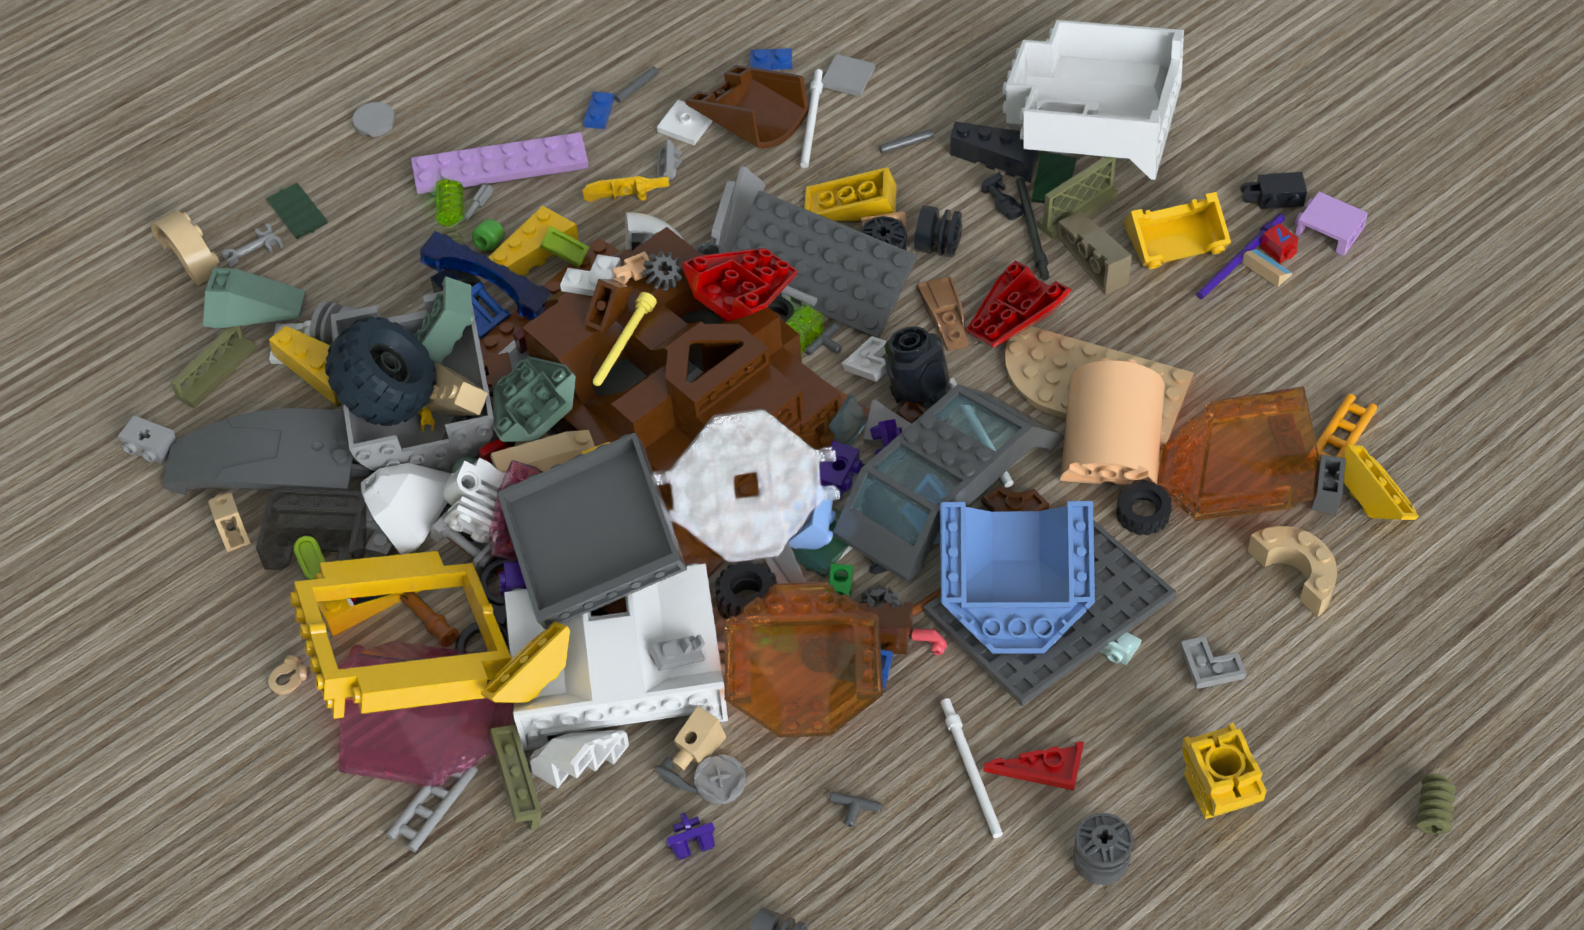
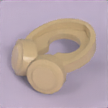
[268,655,307,695]

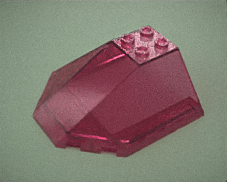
[339,641,514,787]

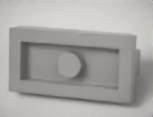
[657,139,682,180]
[649,634,705,671]

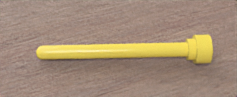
[593,292,657,386]

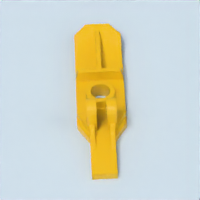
[582,176,669,202]

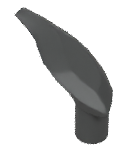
[655,757,697,793]

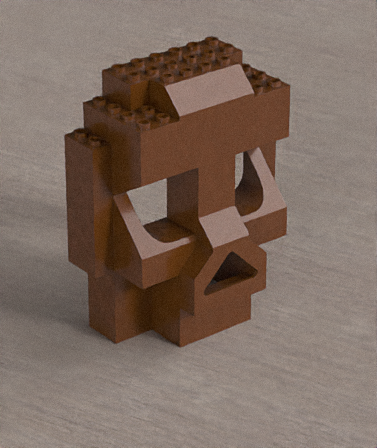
[522,227,842,532]

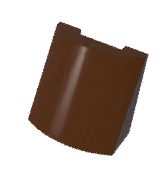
[685,65,809,148]

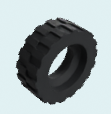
[1116,480,1172,535]

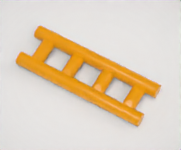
[1305,393,1377,465]

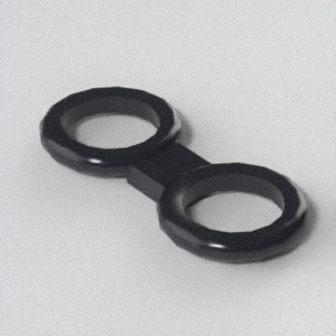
[454,556,518,655]

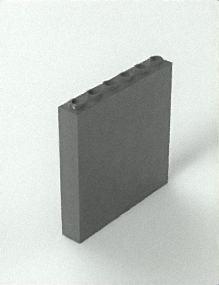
[497,432,687,630]

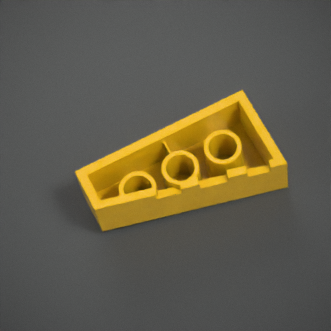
[269,326,341,406]

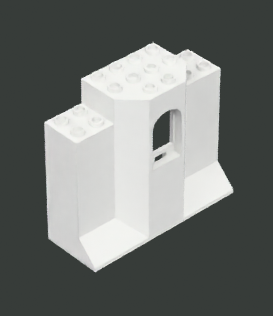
[1003,20,1184,180]
[504,563,728,751]

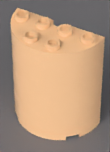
[1060,358,1165,486]

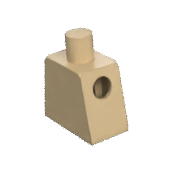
[208,493,251,552]
[671,706,727,771]

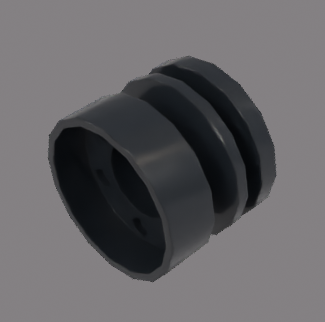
[914,205,963,258]
[860,216,907,251]

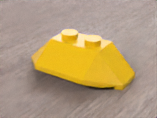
[1344,445,1419,520]
[481,621,570,702]

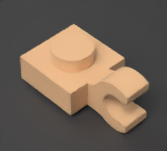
[612,251,649,284]

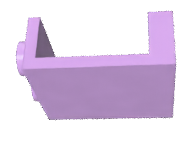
[1295,192,1368,256]

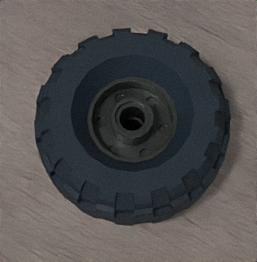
[325,317,437,426]

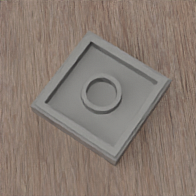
[821,54,875,97]

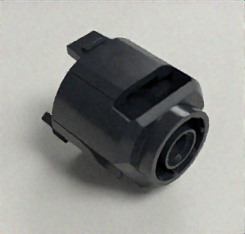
[884,326,950,405]

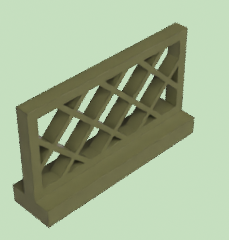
[1037,156,1118,239]

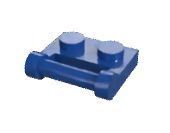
[471,282,511,340]

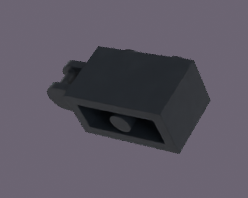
[1240,172,1307,209]

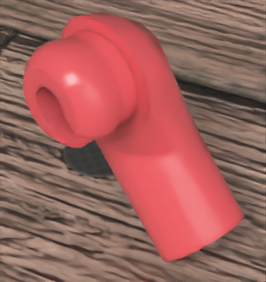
[912,628,947,655]

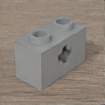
[118,416,177,465]

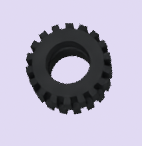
[715,560,779,628]

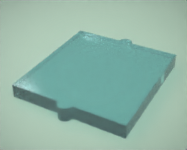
[829,395,868,446]

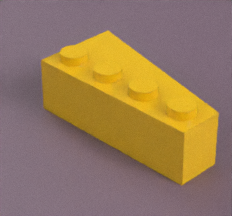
[485,205,579,288]

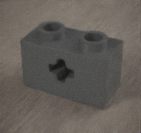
[1311,454,1346,514]

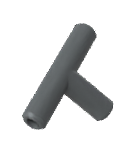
[804,322,842,355]
[829,791,882,827]

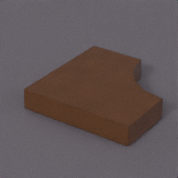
[981,485,1049,512]

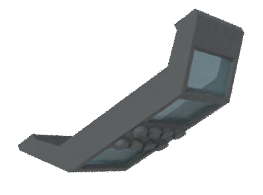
[833,384,1064,582]

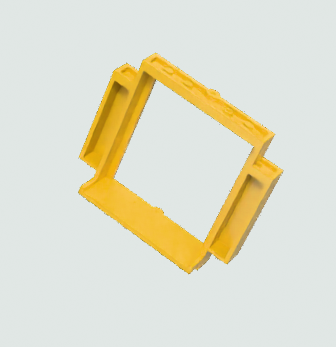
[290,551,511,719]

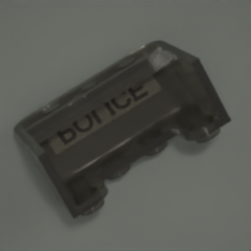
[256,488,367,570]

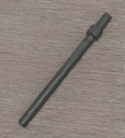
[1016,178,1049,280]

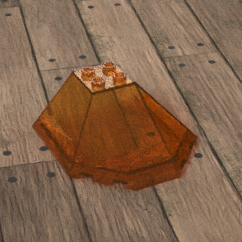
[1157,386,1320,521]
[724,582,883,738]

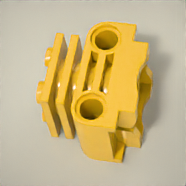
[1182,723,1267,819]

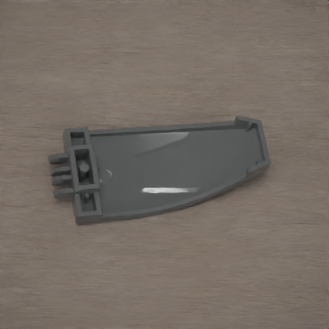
[163,408,371,498]

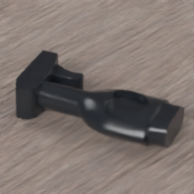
[981,172,1024,220]

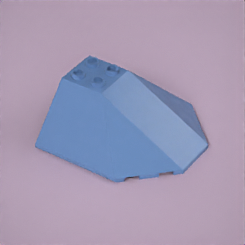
[940,501,1095,654]

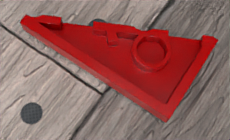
[983,741,1084,791]

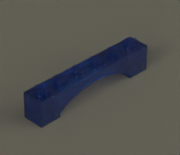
[420,231,551,321]

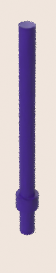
[1196,214,1285,299]

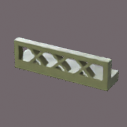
[171,326,257,409]
[490,725,542,831]

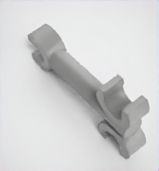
[222,223,283,267]

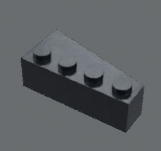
[950,121,1039,183]

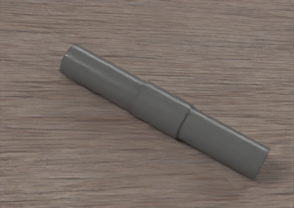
[614,66,659,103]
[879,129,934,153]

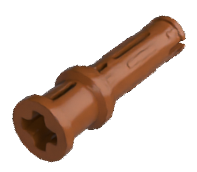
[400,591,459,647]

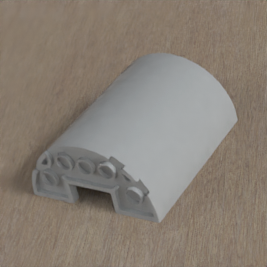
[330,291,495,473]

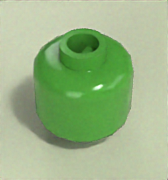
[472,219,505,252]

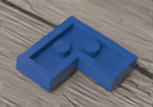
[750,48,792,70]

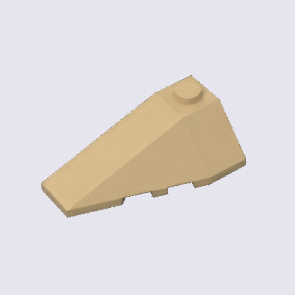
[491,430,595,480]

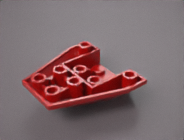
[682,248,798,322]
[966,260,1071,348]

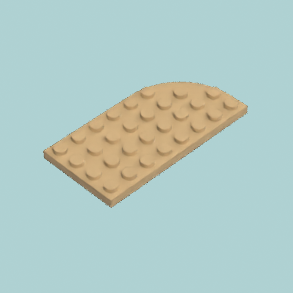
[1005,326,1194,448]

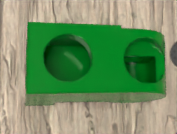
[828,564,854,611]

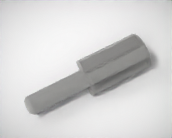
[463,183,494,220]

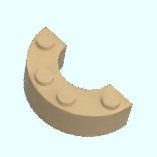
[151,210,220,286]
[1248,526,1337,617]

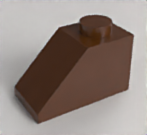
[584,279,632,332]

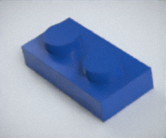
[584,91,614,129]

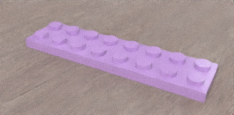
[411,132,589,194]

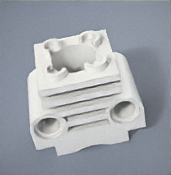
[443,458,523,543]

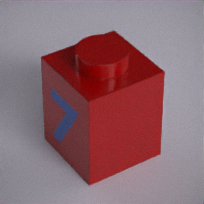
[1261,223,1299,264]

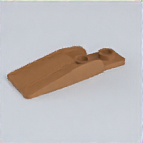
[917,277,969,351]

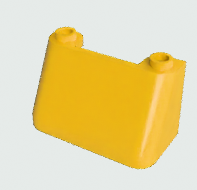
[1123,192,1231,269]

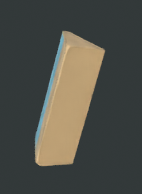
[1242,249,1292,287]

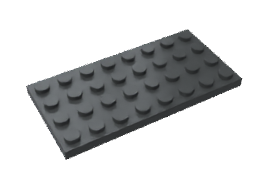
[730,190,918,338]

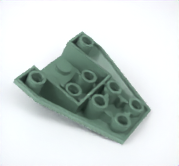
[203,268,306,329]
[493,356,576,442]

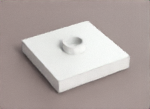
[657,100,713,145]

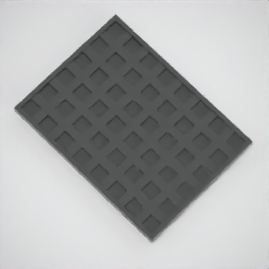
[923,520,1176,706]

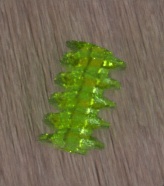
[436,179,464,227]

